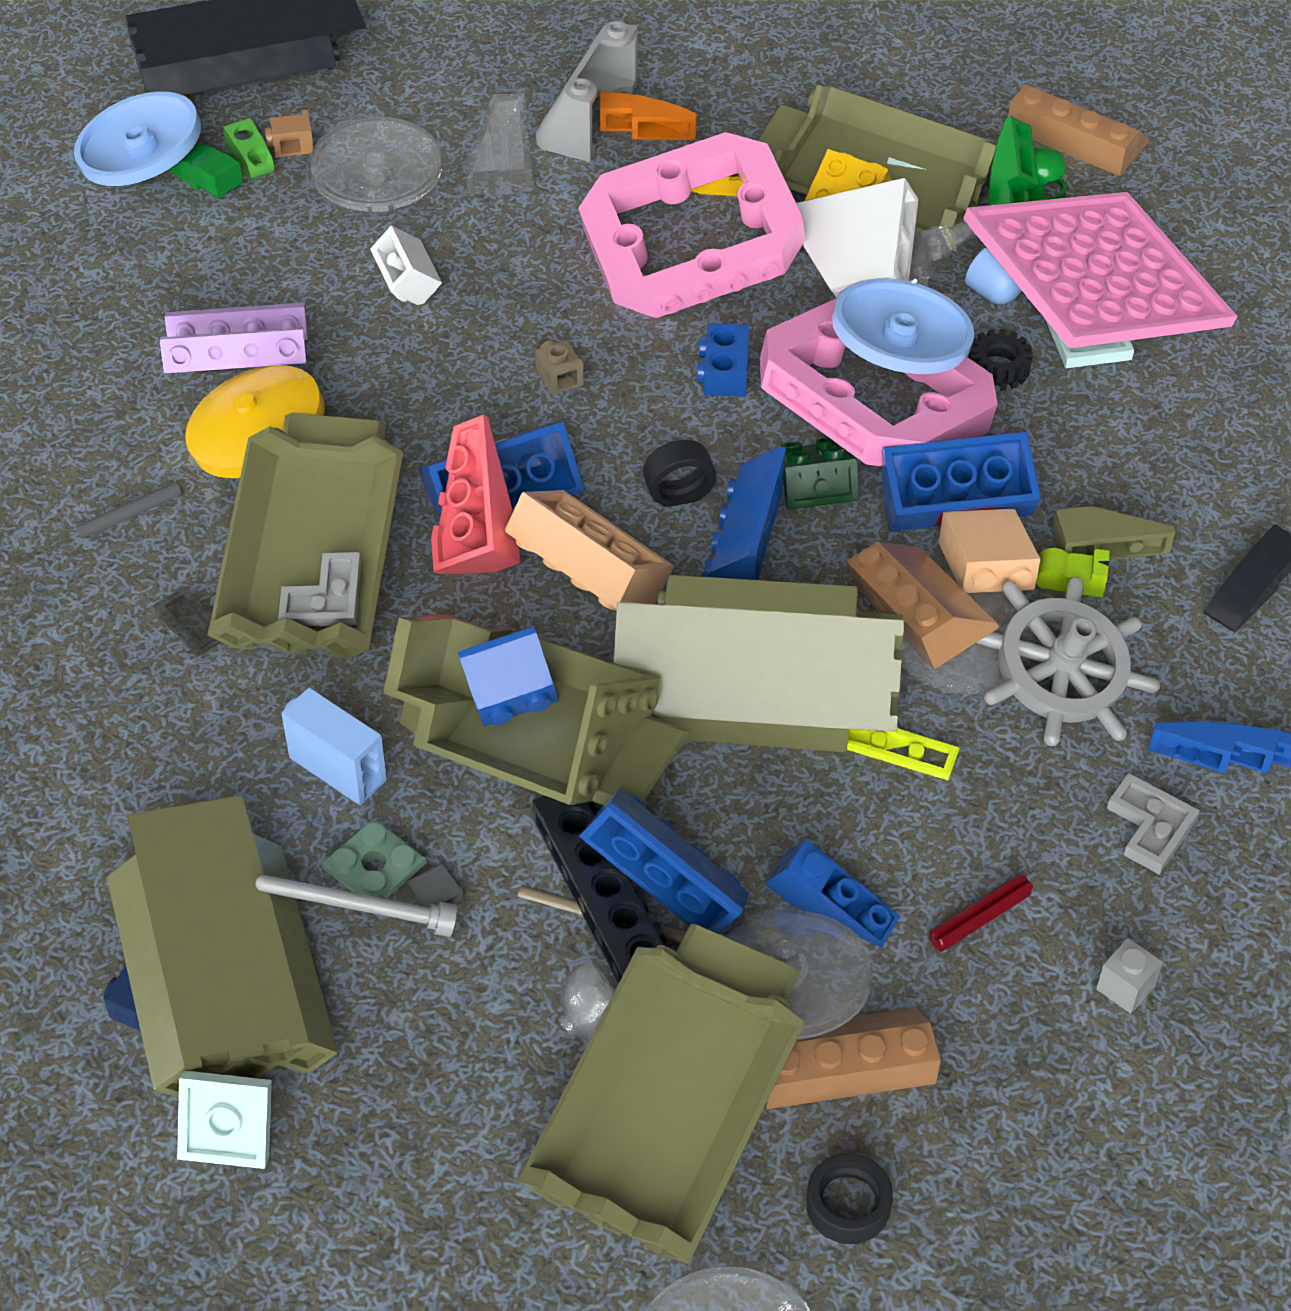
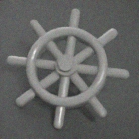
[977,577,1160,746]

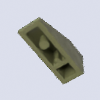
[1051,506,1175,560]

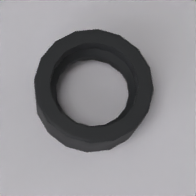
[643,440,716,507]
[806,1153,893,1244]

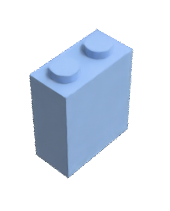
[282,688,387,806]

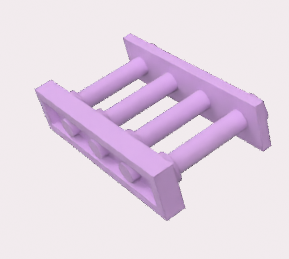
[160,302,308,373]

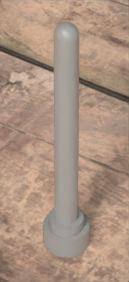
[255,875,457,937]

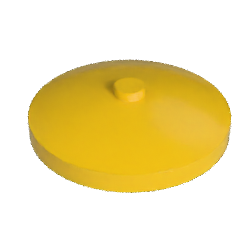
[185,365,325,478]

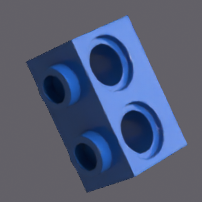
[697,323,749,397]

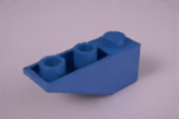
[765,839,900,947]

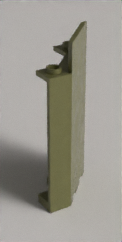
[758,85,998,245]
[207,413,403,659]
[107,795,338,1098]
[517,924,805,1264]

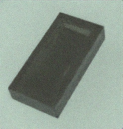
[154,587,222,657]

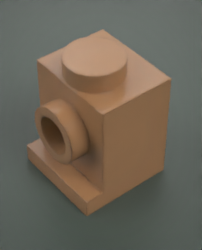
[265,110,314,157]

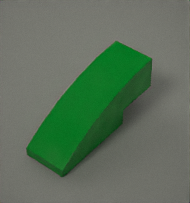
[989,116,1038,205]
[168,143,243,198]

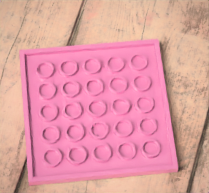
[963,192,1237,348]

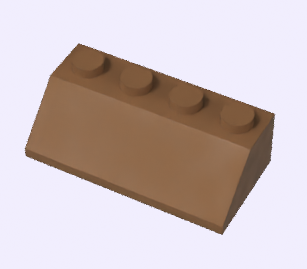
[1008,84,1149,176]
[846,541,999,670]
[765,1007,941,1109]

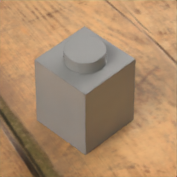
[1096,938,1163,1014]

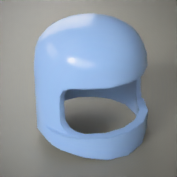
[965,247,1022,305]

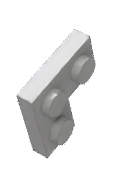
[278,552,362,627]
[1107,773,1200,875]

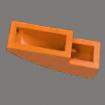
[600,92,696,140]

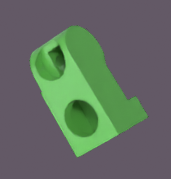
[223,118,274,180]

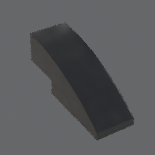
[1204,524,1291,633]

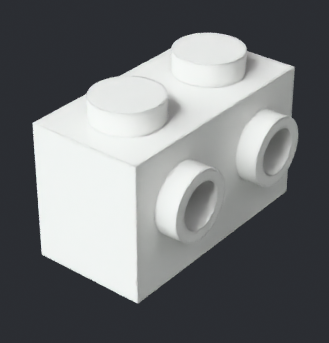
[370,225,442,305]

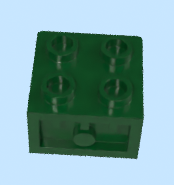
[781,438,859,510]

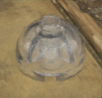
[558,960,615,1043]

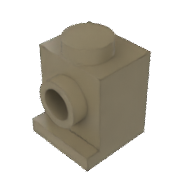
[535,340,584,395]

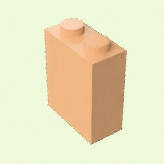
[938,509,1040,593]

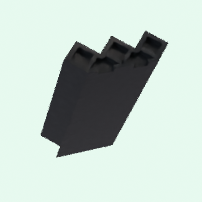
[125,0,366,95]

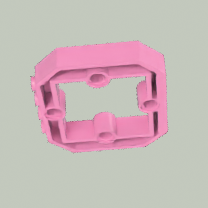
[578,132,806,318]
[760,298,998,466]

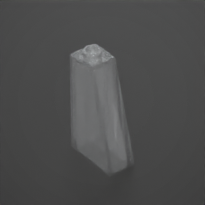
[466,93,533,195]

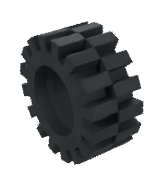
[968,329,1033,391]

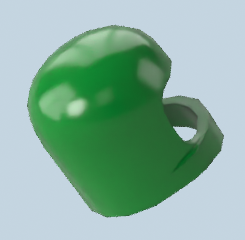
[1028,146,1067,201]

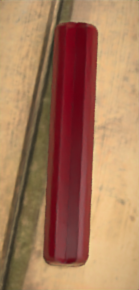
[928,874,1033,952]

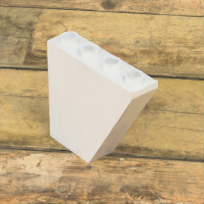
[796,178,918,298]

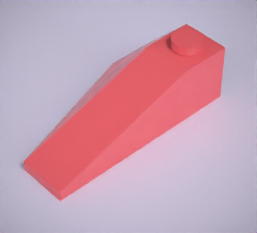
[431,415,520,574]

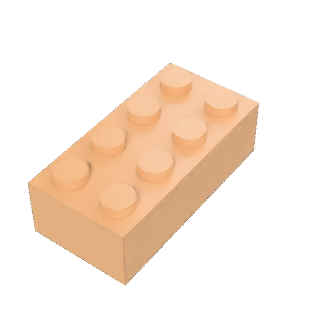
[505,490,674,611]

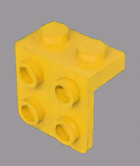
[804,149,891,201]

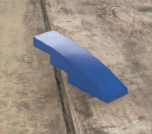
[1148,721,1291,774]

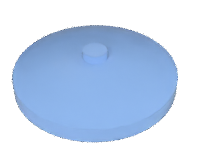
[74,91,201,186]
[832,278,974,374]

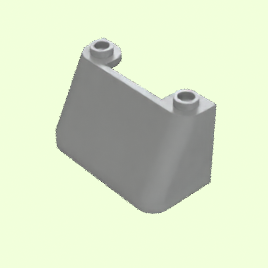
[536,21,638,162]

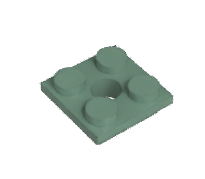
[322,819,427,899]

